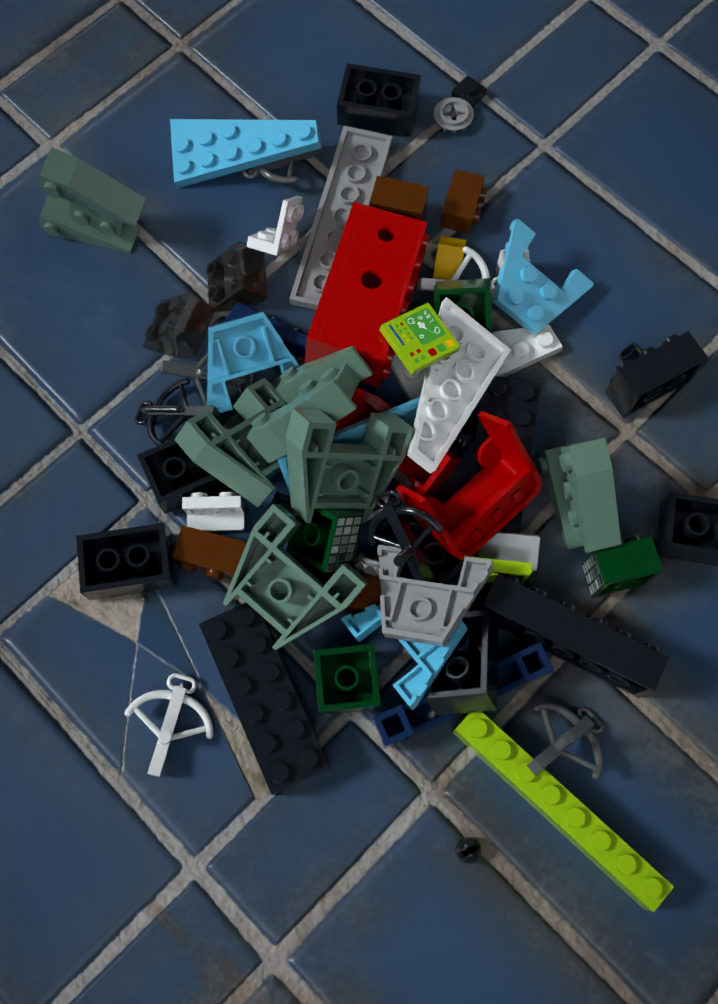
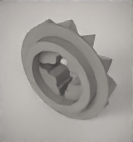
[433,97,473,134]
[352,552,380,576]

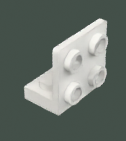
[246,196,304,256]

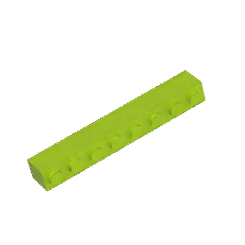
[452,712,674,912]

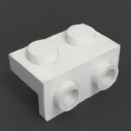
[182,492,245,532]

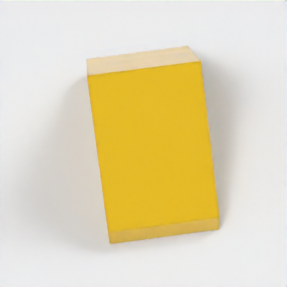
[433,236,466,280]

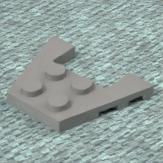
[377,545,494,647]

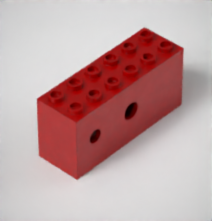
[305,202,430,388]

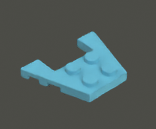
[492,218,594,334]
[207,312,299,413]
[341,604,468,710]

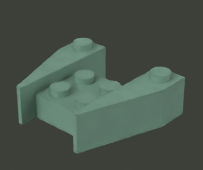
[40,147,146,253]
[246,346,373,463]
[174,378,286,507]
[286,408,414,523]
[537,438,621,553]
[223,504,370,650]

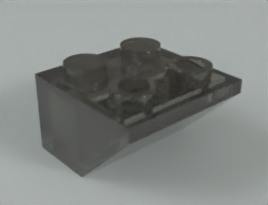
[206,241,268,312]
[143,292,215,359]

